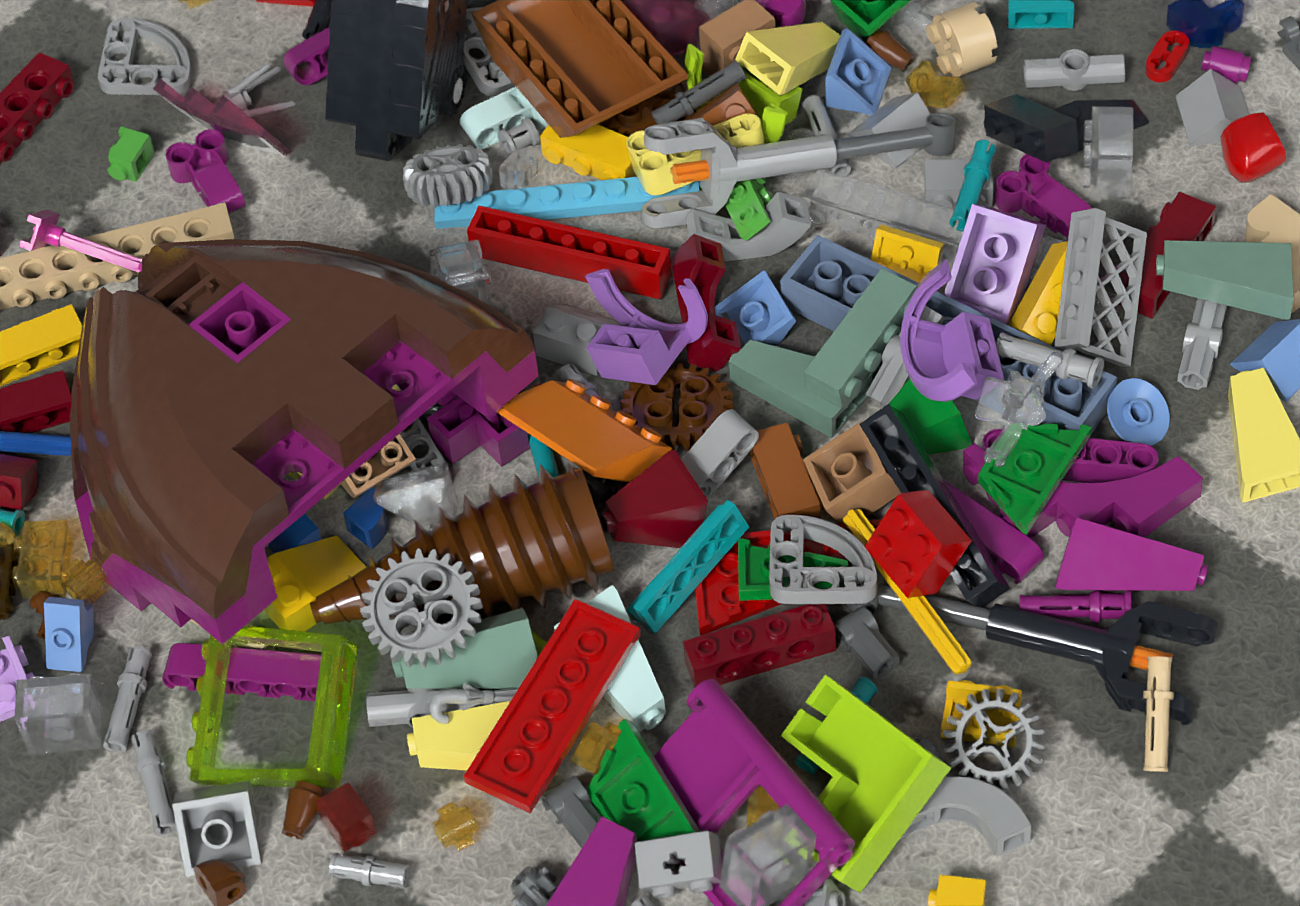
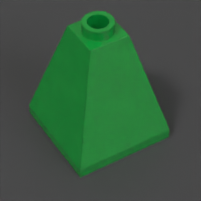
[889,379,972,455]

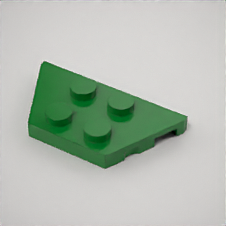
[978,423,1092,535]
[586,718,700,842]

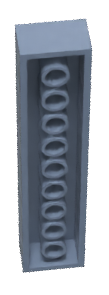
[780,235,1117,435]

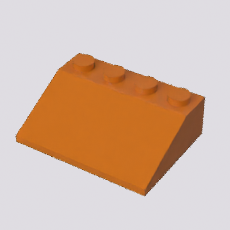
[497,379,672,482]

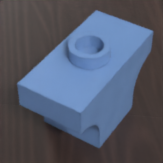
[44,597,94,672]

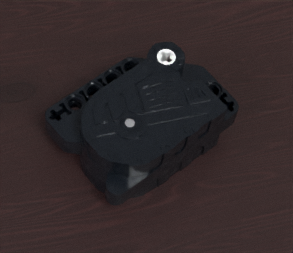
[325,0,467,161]

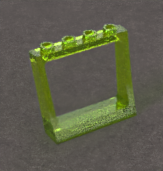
[186,626,359,788]

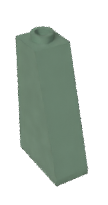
[1156,240,1294,320]
[728,340,872,438]
[391,608,538,689]

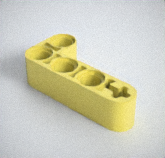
[626,114,765,195]

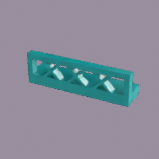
[626,500,749,634]

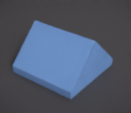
[825,28,892,115]
[1230,319,1300,402]

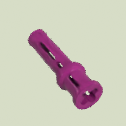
[1020,590,1131,623]

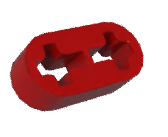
[1145,31,1189,83]

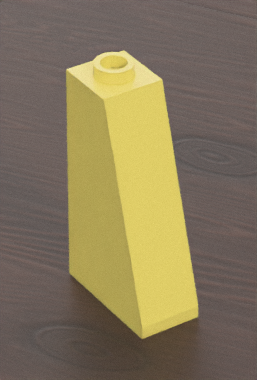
[735,22,840,95]
[1228,368,1300,503]
[407,701,558,776]

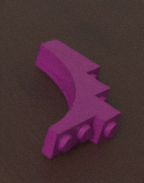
[963,443,1203,539]

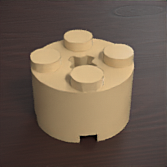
[926,2,997,77]

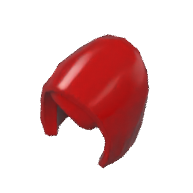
[1220,112,1286,183]

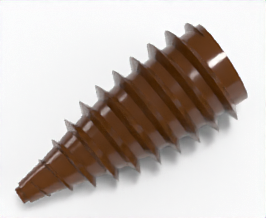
[310,463,615,627]

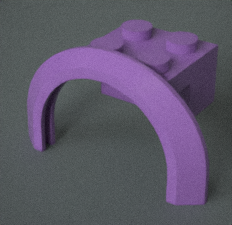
[900,260,1004,402]
[585,269,708,385]

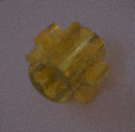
[62,559,107,603]
[432,802,479,851]

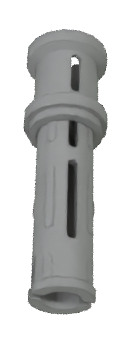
[996,333,1104,389]

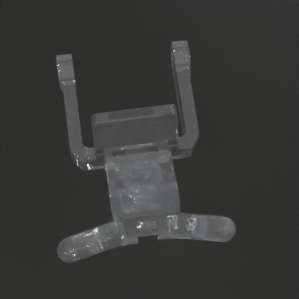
[975,351,1063,467]

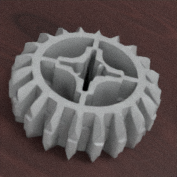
[403,144,493,208]
[943,689,1046,791]

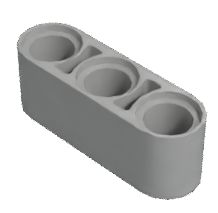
[681,409,759,499]

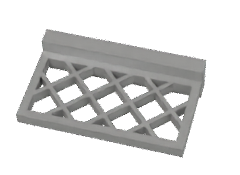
[1054,208,1147,367]

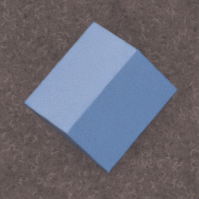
[715,270,796,349]

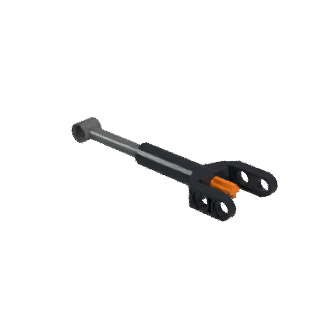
[846,569,1218,725]

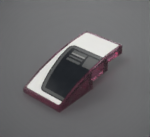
[153,79,292,156]

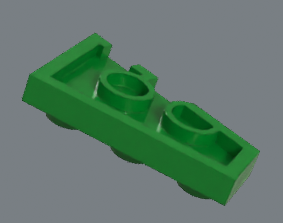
[738,538,848,601]

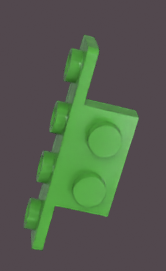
[725,178,774,241]

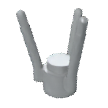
[218,64,296,122]

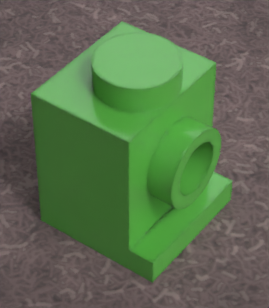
[108,126,155,182]

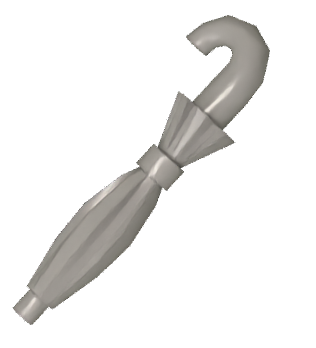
[429,683,518,724]

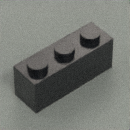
[984,94,1078,162]

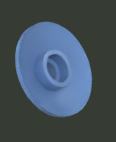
[1107,378,1170,446]

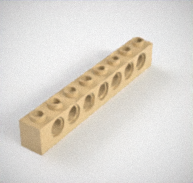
[0,203,235,310]

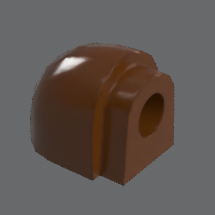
[194,859,246,906]

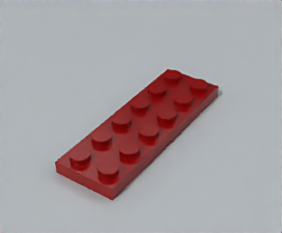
[463,599,641,814]

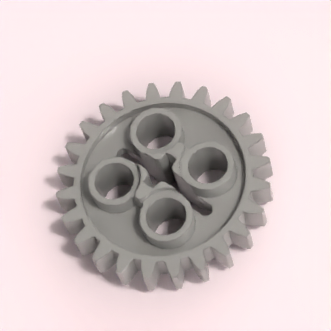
[360,548,483,668]

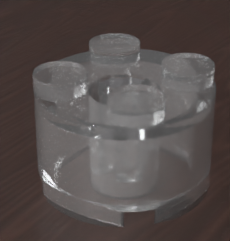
[429,240,491,306]

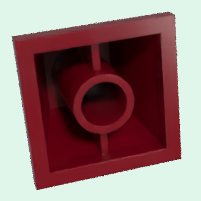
[599,450,708,548]

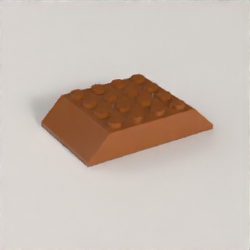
[472,0,688,138]

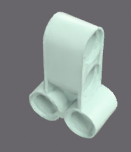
[460,85,548,149]

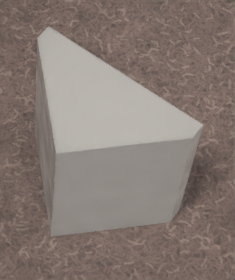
[1176,69,1249,146]
[848,92,930,170]

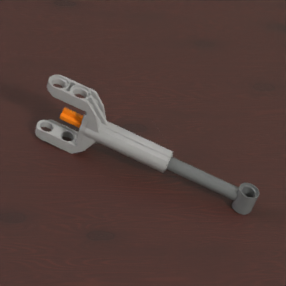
[641,112,956,228]

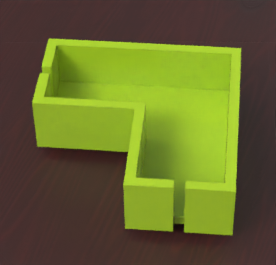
[781,674,951,893]

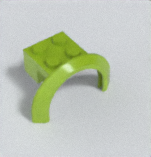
[684,44,802,144]

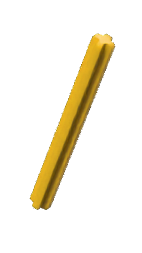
[843,509,972,675]

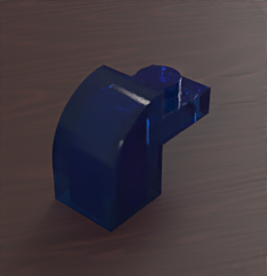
[1166,0,1245,48]

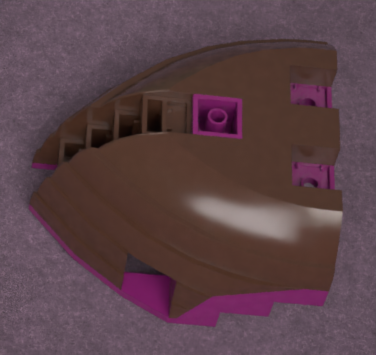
[70,239,539,645]

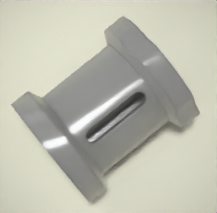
[497,117,540,158]

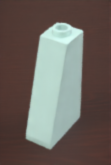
[554,585,666,732]

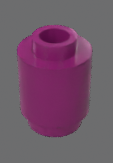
[1201,46,1251,84]

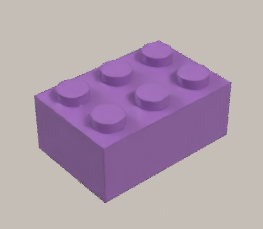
[944,204,1046,325]

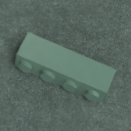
[804,268,917,408]

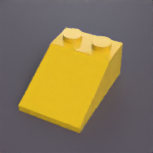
[264,535,366,641]

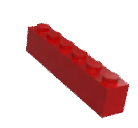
[467,205,672,300]

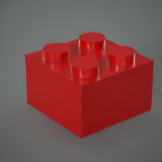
[865,490,972,598]

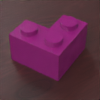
[427,397,529,467]

